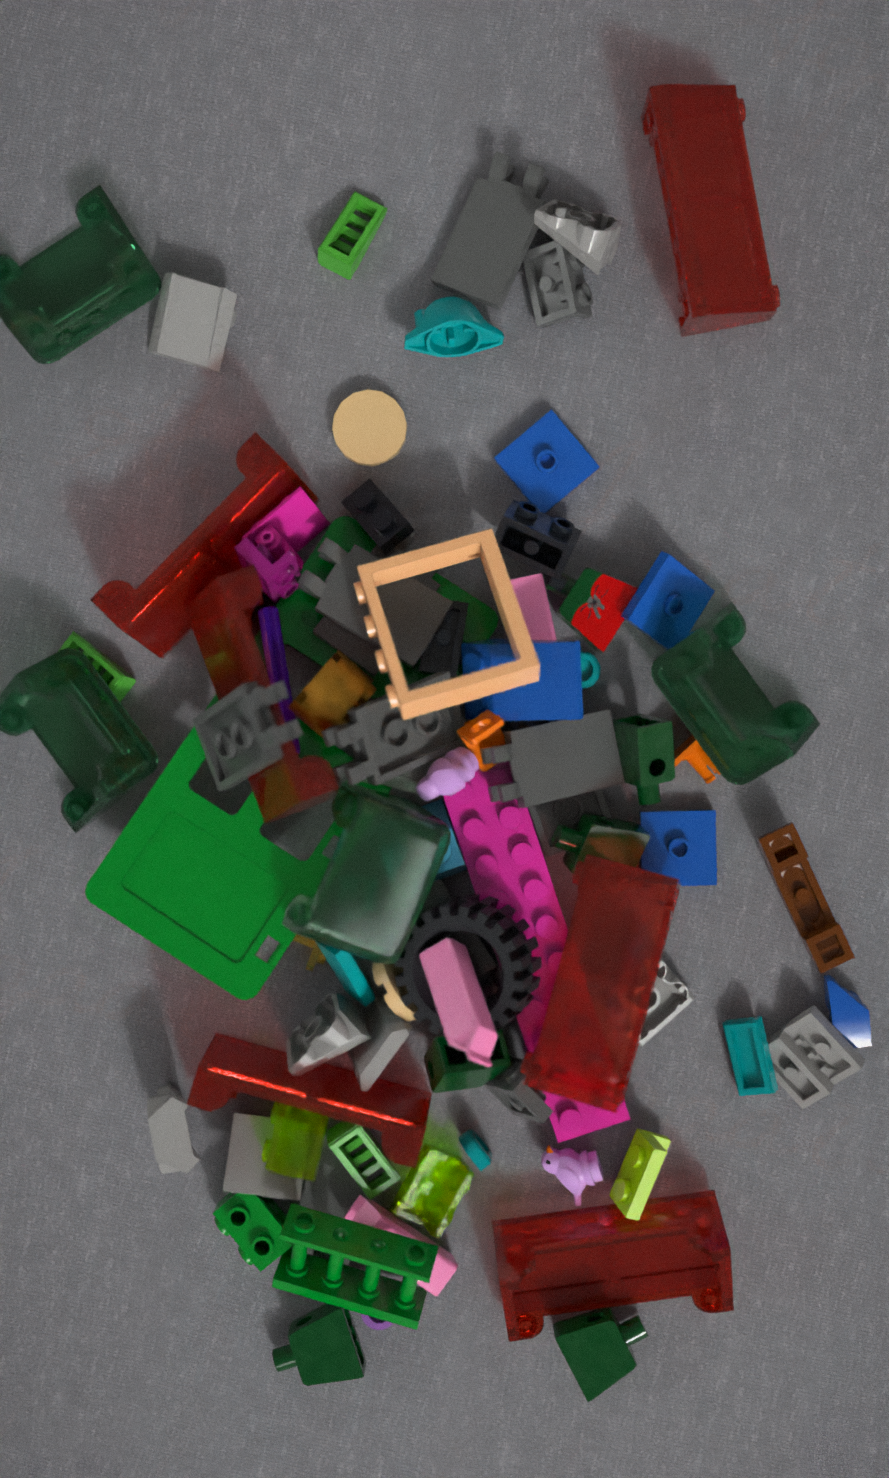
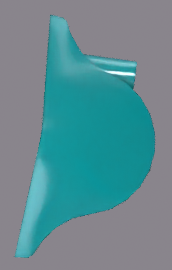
[404,297,504,357]

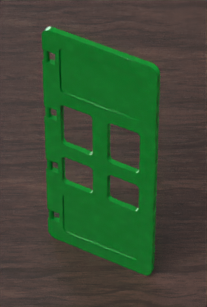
[85,516,498,1000]

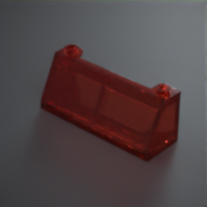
[641,84,780,337]
[90,432,320,659]
[185,564,339,824]
[520,854,682,1113]
[186,1033,432,1168]
[492,1190,734,1342]

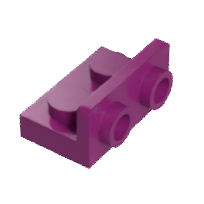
[235,538,301,603]

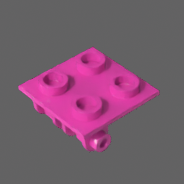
[242,487,330,571]

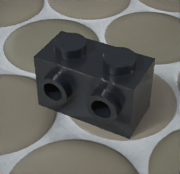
[495,500,582,580]

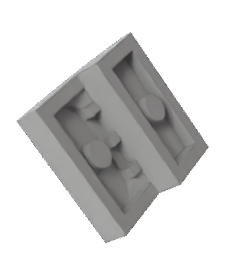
[767,1005,865,1109]
[222,1113,310,1201]

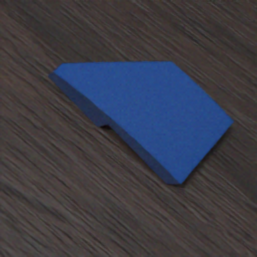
[824,975,872,1048]

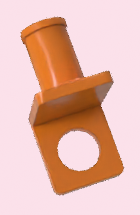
[673,699,725,784]
[456,709,506,772]

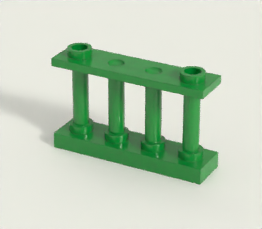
[272,1203,439,1330]

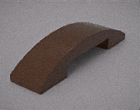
[757,822,855,973]

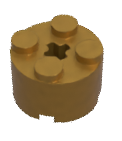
[287,649,377,738]

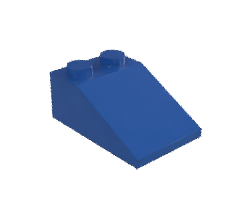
[461,639,583,721]

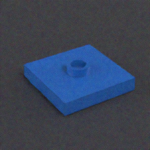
[494,409,600,514]
[621,551,715,654]
[639,810,717,887]

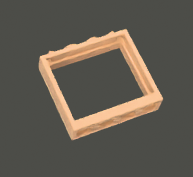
[353,529,540,720]

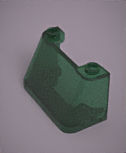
[0,185,162,364]
[651,602,820,785]
[0,648,159,833]
[282,781,451,965]

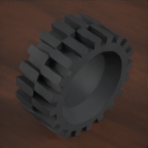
[394,894,542,1035]

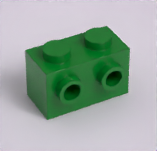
[213,1193,293,1272]

